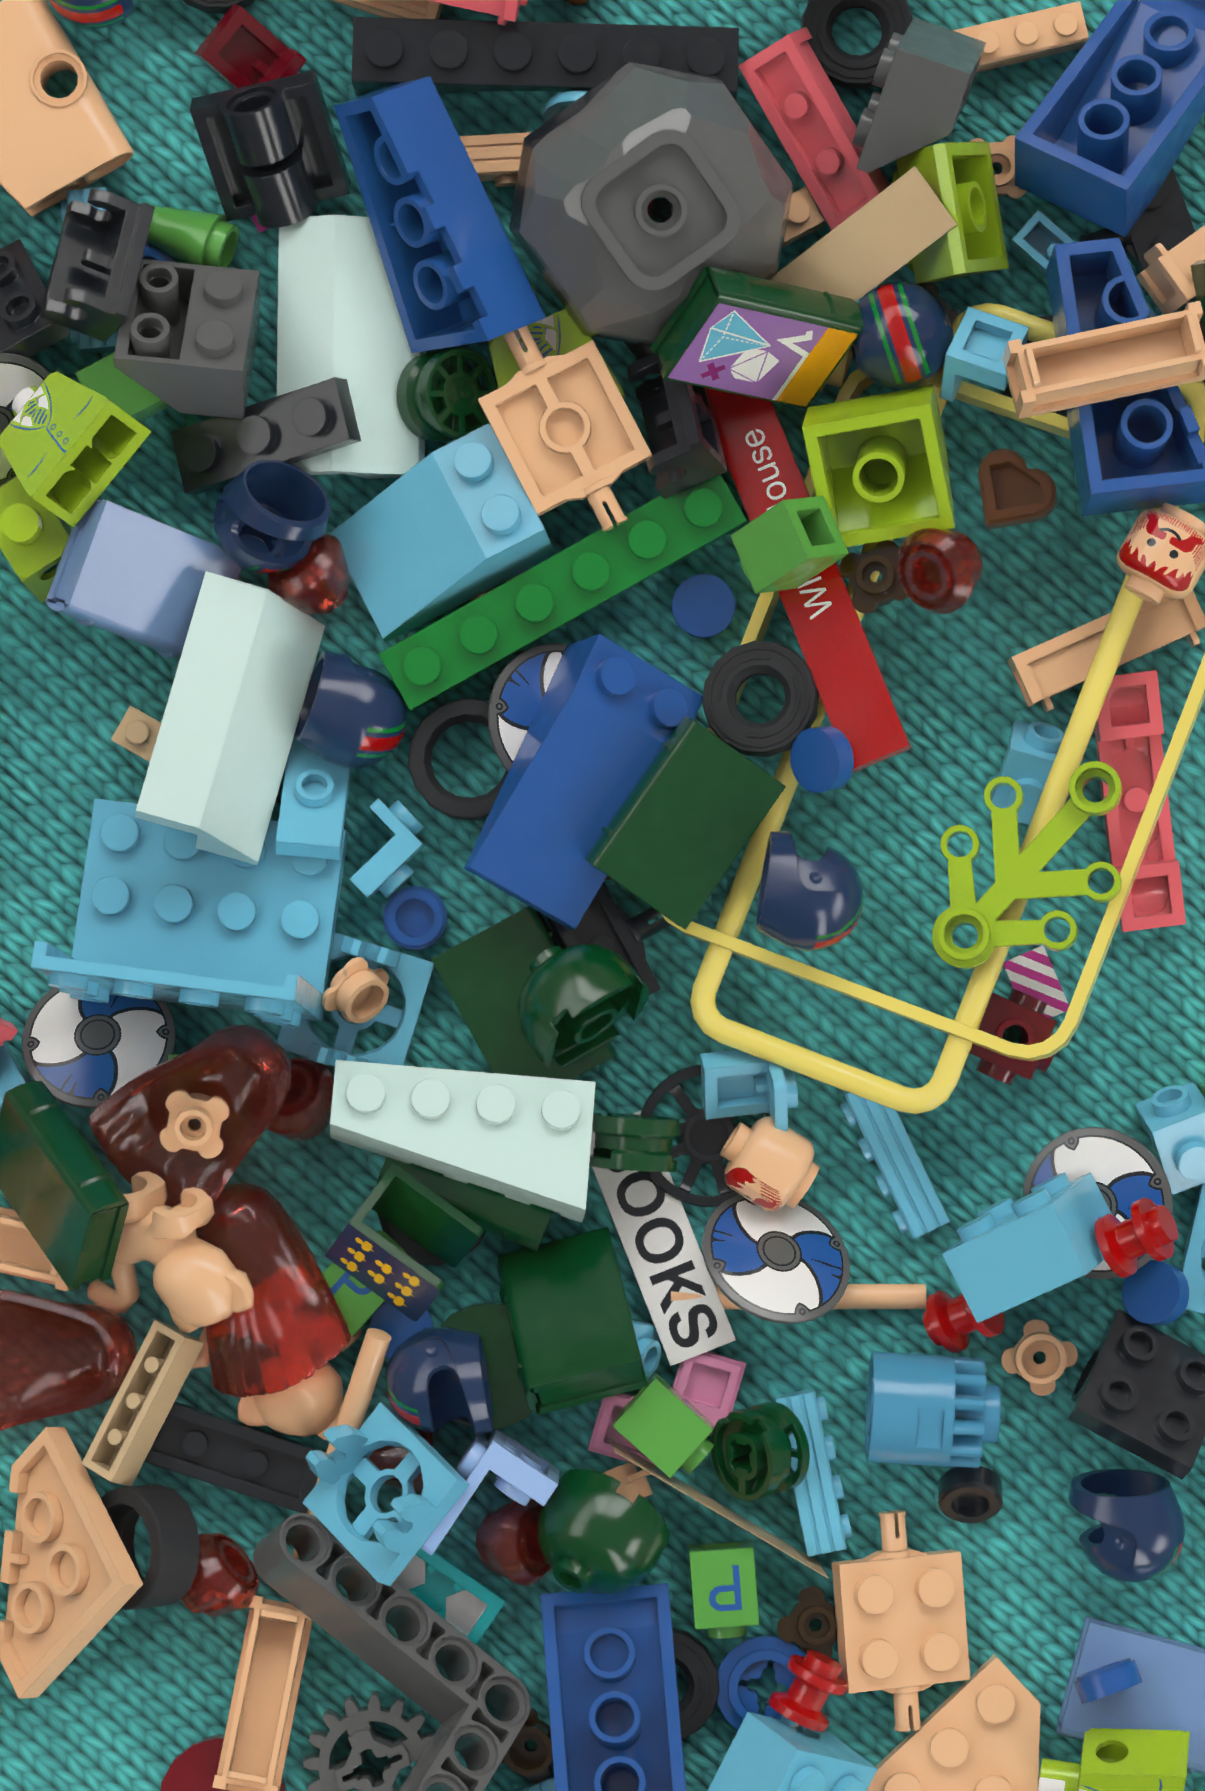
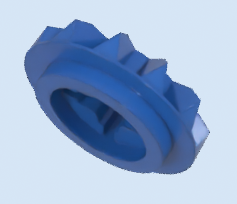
[717,1635,806,1730]

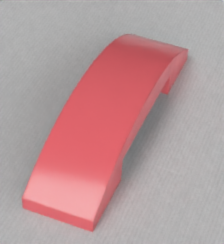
[1095,670,1186,932]

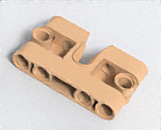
[0,0,134,218]

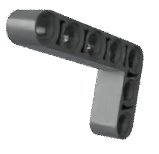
[253,1513,531,1791]

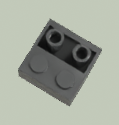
[852,17,987,173]
[113,259,260,419]

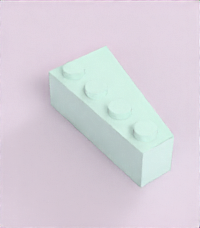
[330,1060,596,1223]

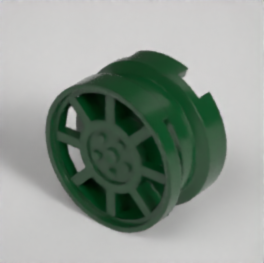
[397,348,498,442]
[589,1113,680,1172]
[711,1401,810,1501]

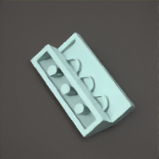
[277,215,426,479]
[135,571,325,865]

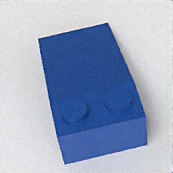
[1015,0,1205,237]
[464,634,703,930]
[540,1583,687,1791]

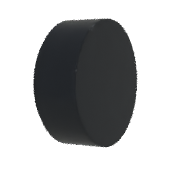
[938,1466,1003,1523]

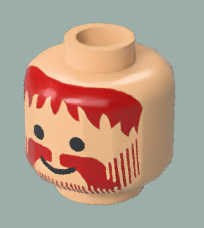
[1116,503,1205,605]
[720,1116,819,1212]

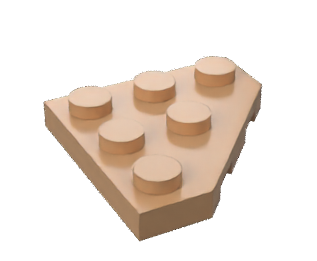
[0,1427,143,1699]
[867,1653,1041,1791]

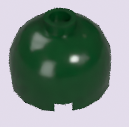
[517,944,649,1068]
[537,1469,670,1594]

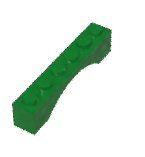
[379,474,747,712]

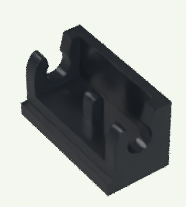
[40,189,155,342]
[627,353,727,499]

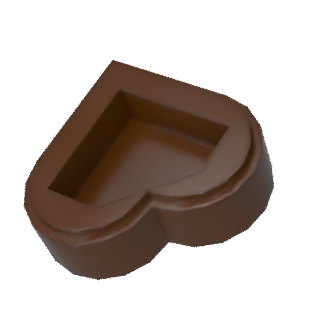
[978,449,1057,530]

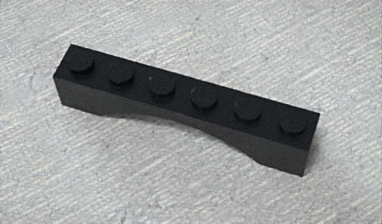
[352,17,739,100]

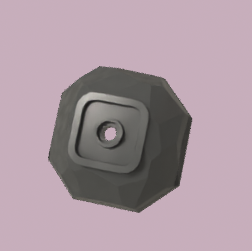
[509,62,794,346]

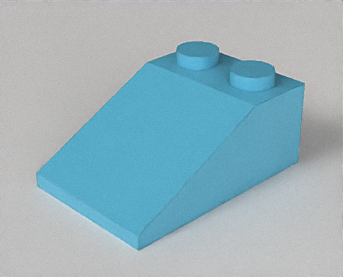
[329,423,555,643]

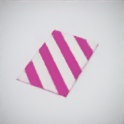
[1003,945,1069,1018]

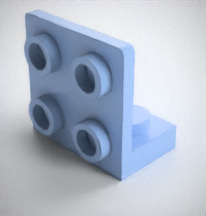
[421,1429,560,1556]

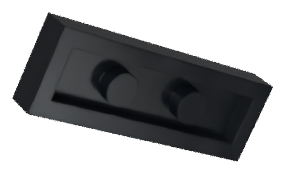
[170,377,361,495]
[144,1401,326,1514]

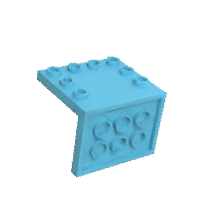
[31,798,349,1027]

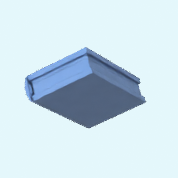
[46,499,242,659]
[1056,1616,1205,1774]

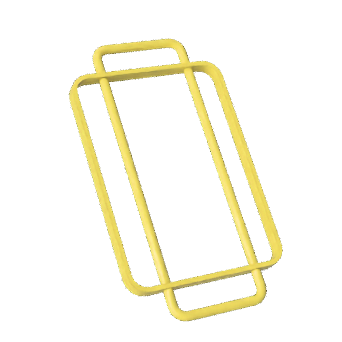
[662,303,1205,1114]

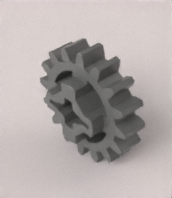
[303,1691,435,1791]

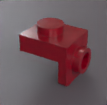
[194,4,307,89]

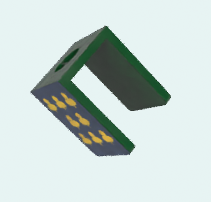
[325,1162,483,1321]

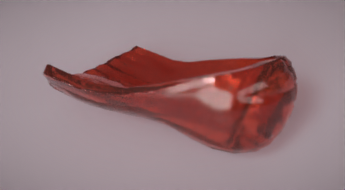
[89,1025,292,1207]
[195,1182,351,1398]
[0,1289,138,1431]

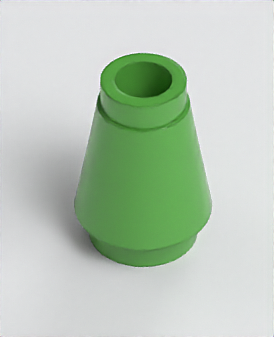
[146,205,239,268]

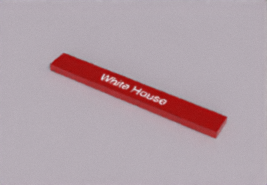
[709,389,912,773]

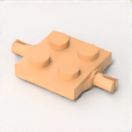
[478,325,652,532]
[832,1510,970,1732]

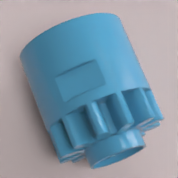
[865,1351,1001,1468]

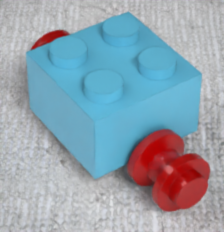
[923,1172,1178,1353]
[707,1650,878,1791]

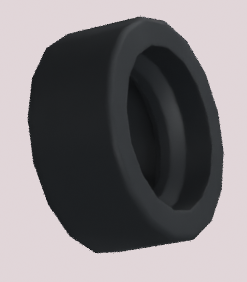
[408,698,508,821]
[101,1484,200,1610]

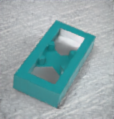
[396,1548,507,1645]

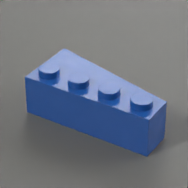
[334,76,546,353]
[1046,238,1205,516]

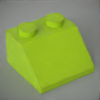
[893,142,1009,284]
[802,384,955,547]

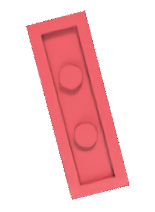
[738,27,890,231]

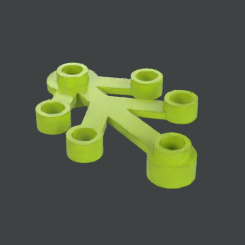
[932,761,1122,969]

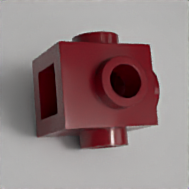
[969,988,1057,1086]

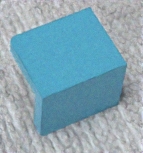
[940,306,1029,402]

